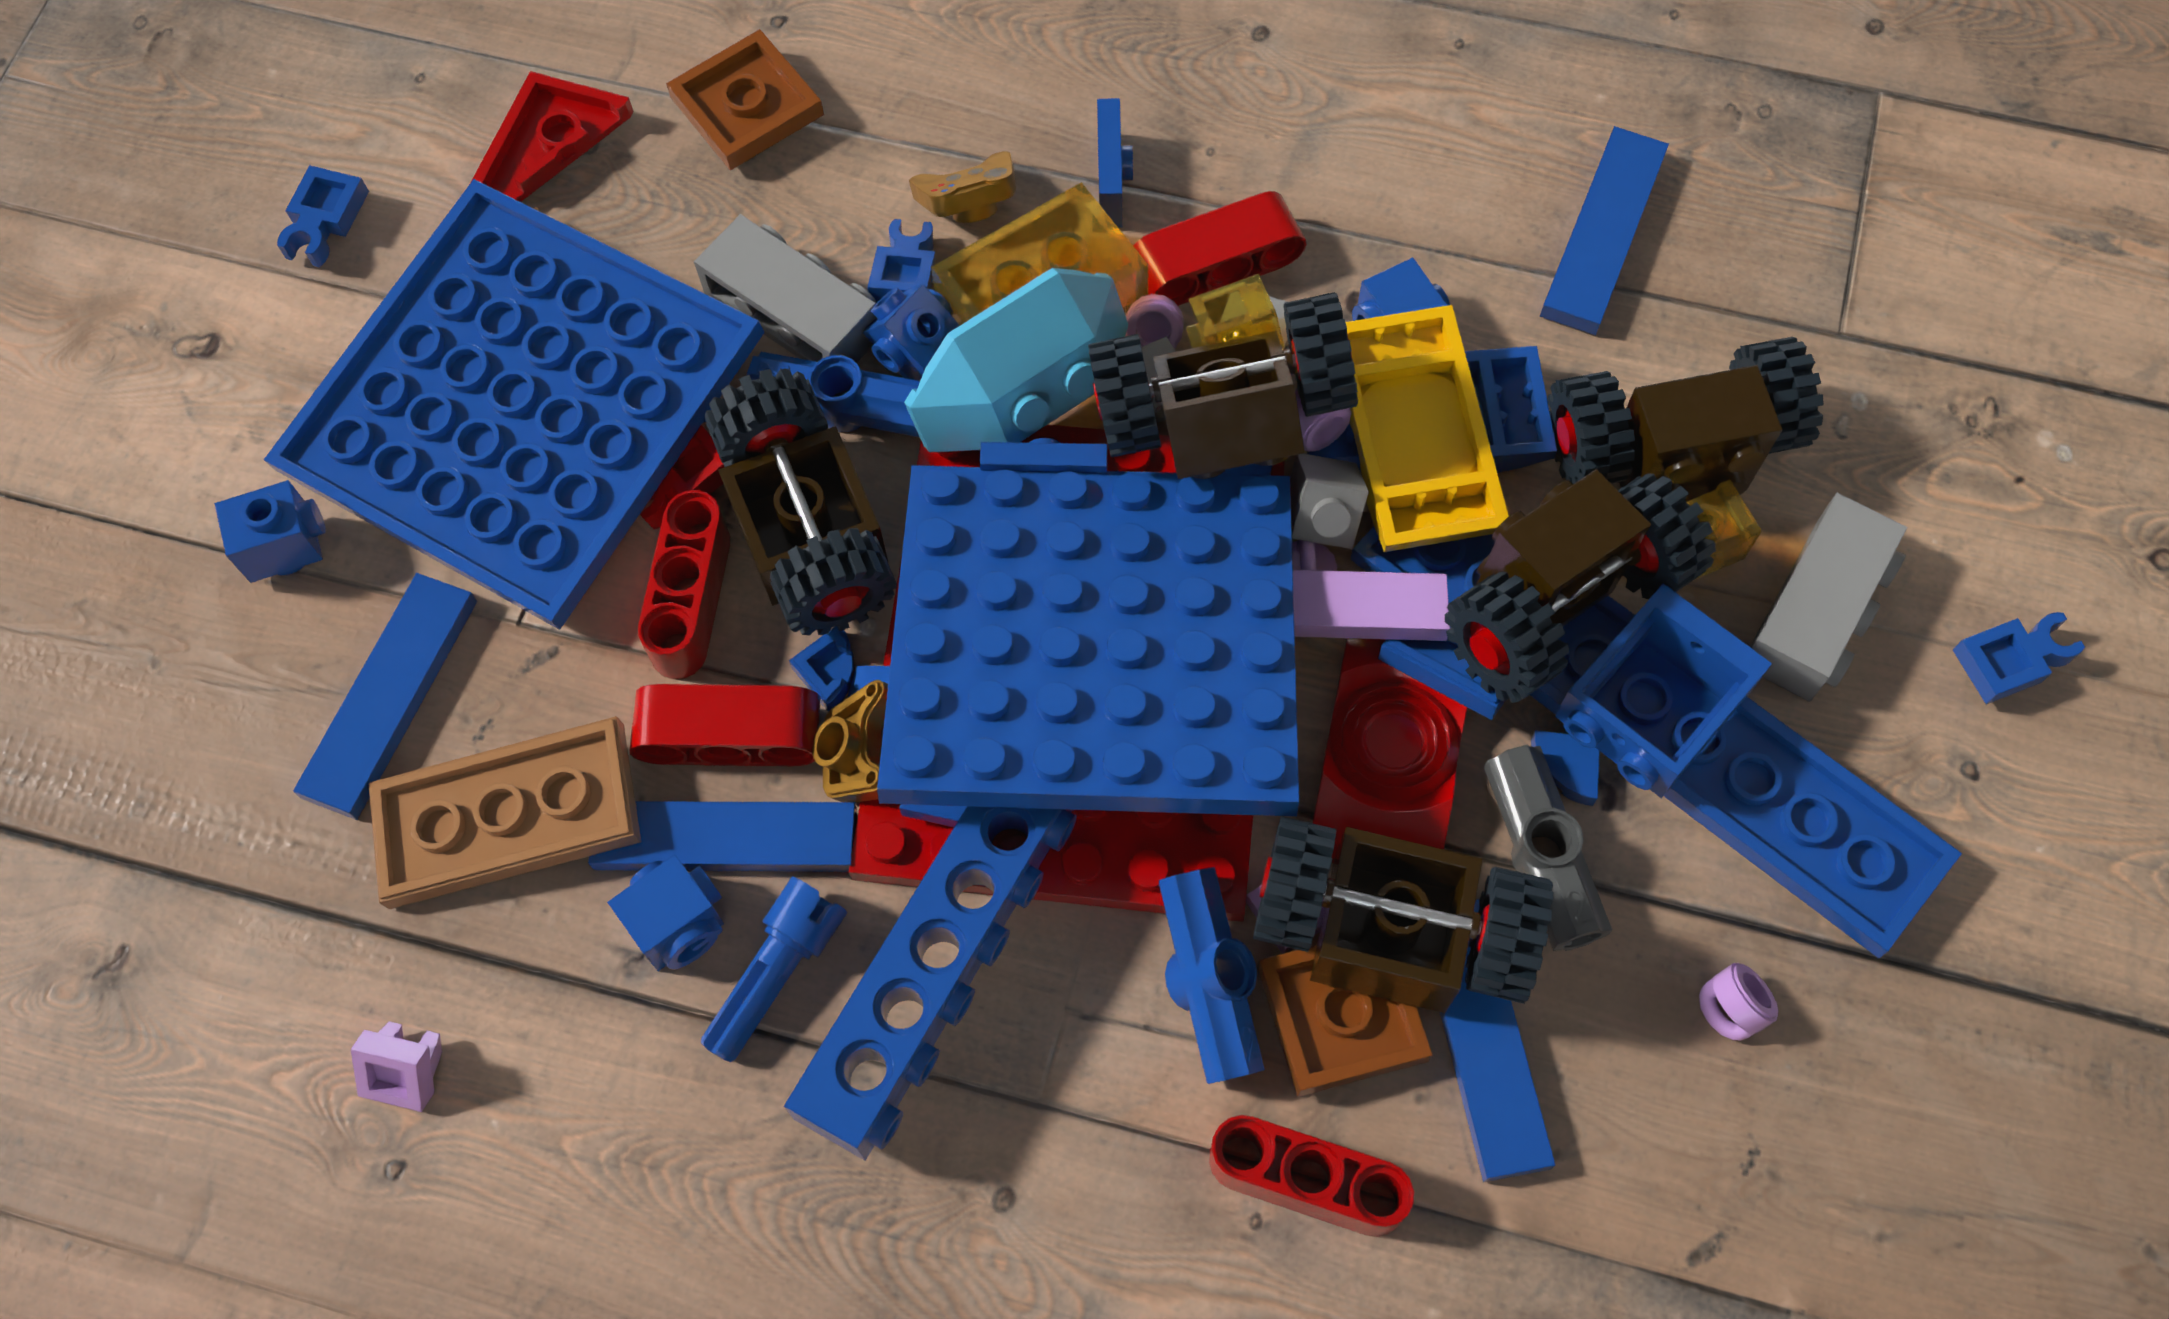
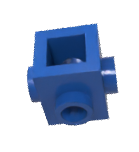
[862,284,960,381]

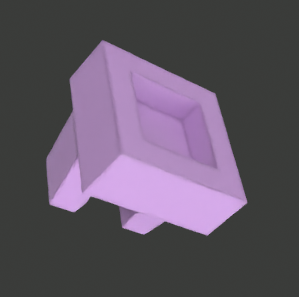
[351,1021,442,1112]

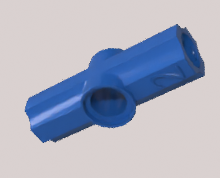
[747,351,920,437]
[1159,867,1265,1084]

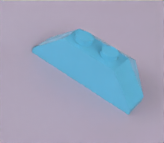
[904,268,1128,452]

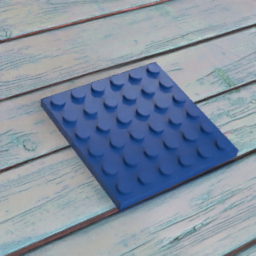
[264,179,765,630]
[877,465,1299,817]

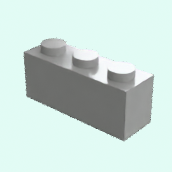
[694,214,876,363]
[1750,492,1908,702]

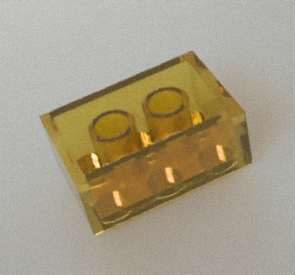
[931,182,1148,325]

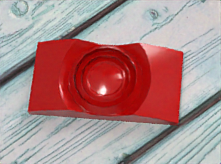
[1312,638,1467,863]

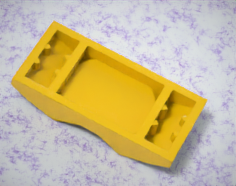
[1346,305,1509,552]

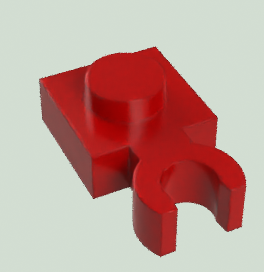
[640,425,724,530]

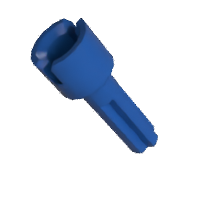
[701,876,848,1062]

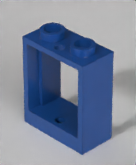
[1555,583,1772,799]

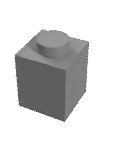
[1290,453,1369,549]

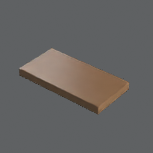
[369,716,641,909]

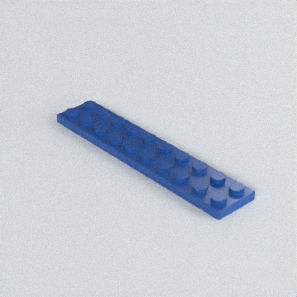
[1350,526,1962,958]

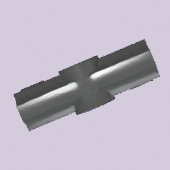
[1484,744,1612,951]

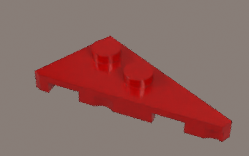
[469,71,634,202]

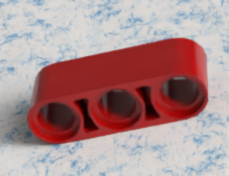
[1129,191,1307,306]
[638,490,730,679]
[629,684,821,767]
[1209,1115,1414,1237]

